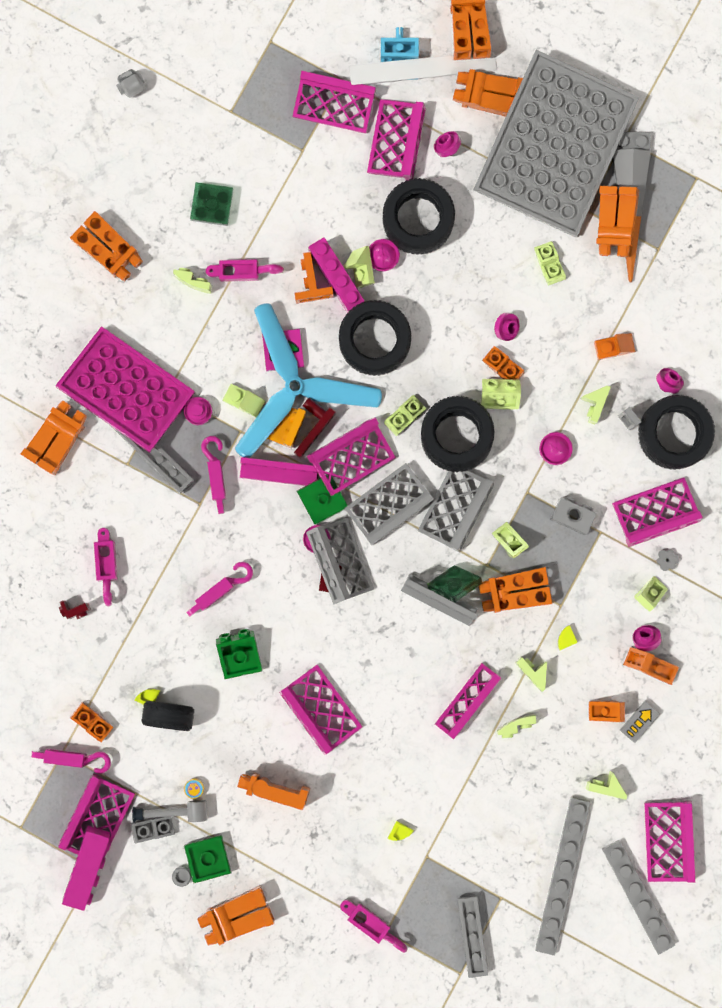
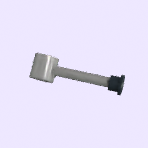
[132,800,207,823]

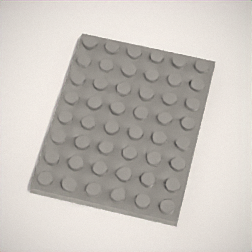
[473,49,639,237]

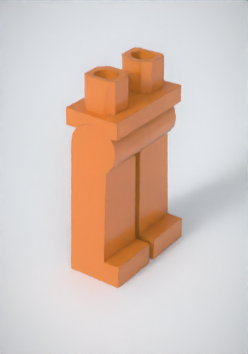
[450,0,491,60]
[453,69,523,117]
[596,186,640,257]
[70,211,143,282]
[20,400,87,475]
[478,567,552,613]
[237,773,310,810]
[197,886,275,946]

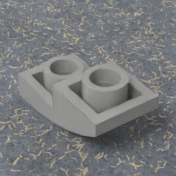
[130,817,175,844]

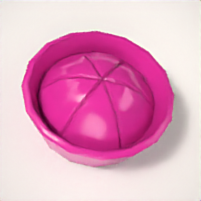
[369,239,400,271]
[539,432,573,465]

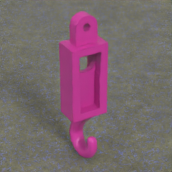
[206,259,284,282]
[201,436,226,514]
[94,528,117,607]
[186,562,253,617]
[31,749,111,774]
[340,900,408,953]

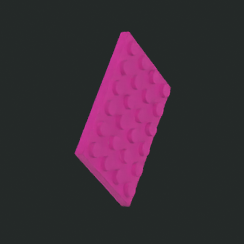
[55,326,195,453]

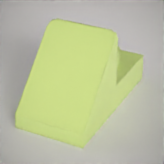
[343,246,375,288]
[222,384,265,417]
[580,386,611,425]
[492,522,529,558]
[634,576,668,612]
[515,657,547,692]
[586,771,627,800]

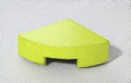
[558,625,577,651]
[134,689,160,705]
[387,821,414,841]

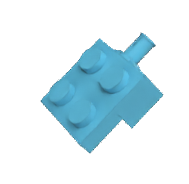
[381,27,419,80]

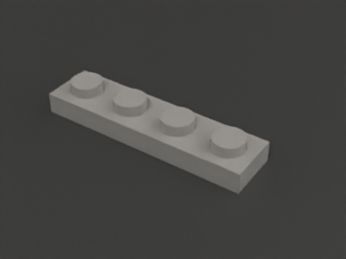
[457,895,488,978]

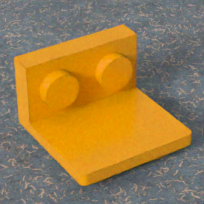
[267,408,306,449]

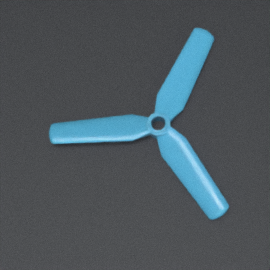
[235,303,382,458]

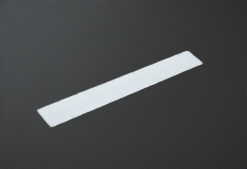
[349,51,497,85]

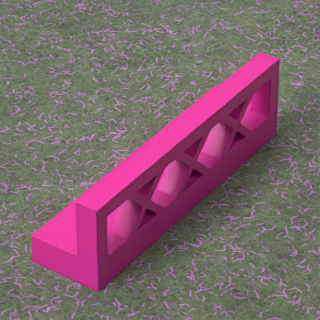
[240,457,318,486]
[435,663,501,739]

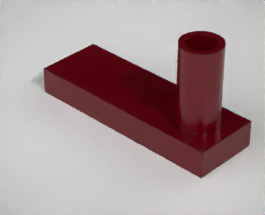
[294,397,336,459]

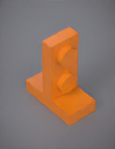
[294,252,334,304]
[623,647,679,685]

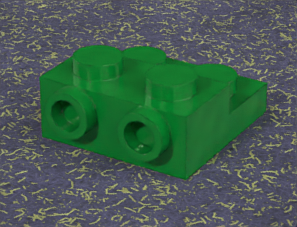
[216,629,262,679]

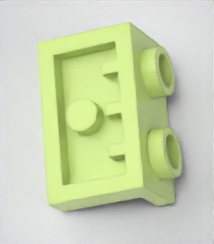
[481,379,521,409]

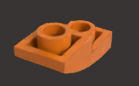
[482,346,524,380]
[70,702,113,743]

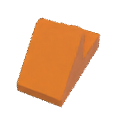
[594,333,636,360]
[589,701,625,722]

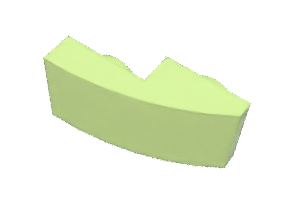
[534,241,566,286]
[173,268,212,294]
[384,395,426,436]
[497,715,536,738]

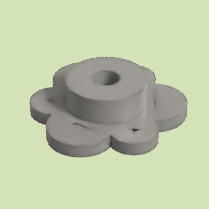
[657,550,679,571]

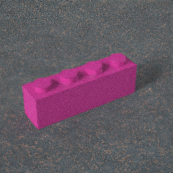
[308,237,365,313]
[62,826,112,911]

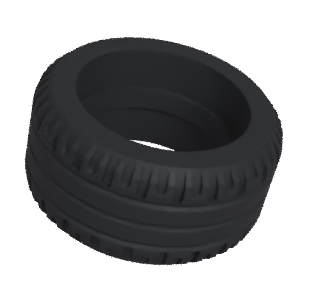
[141,701,194,731]

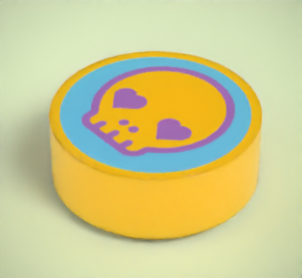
[184,779,204,799]

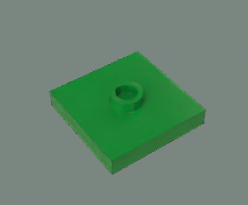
[297,475,347,525]
[184,835,232,884]

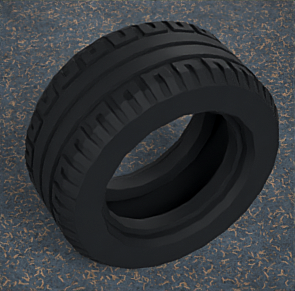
[382,178,455,255]
[339,300,412,376]
[638,395,715,470]
[421,396,495,472]

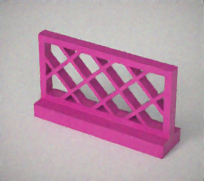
[292,71,376,134]
[367,99,426,180]
[307,417,396,496]
[612,478,703,548]
[279,665,362,755]
[58,773,135,857]
[644,801,696,883]

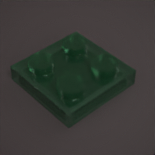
[190,182,234,226]
[427,565,482,603]

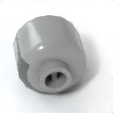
[116,69,145,98]

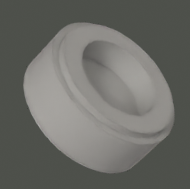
[172,866,192,887]

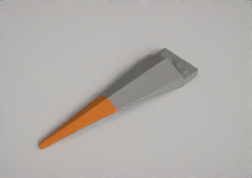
[612,132,651,283]

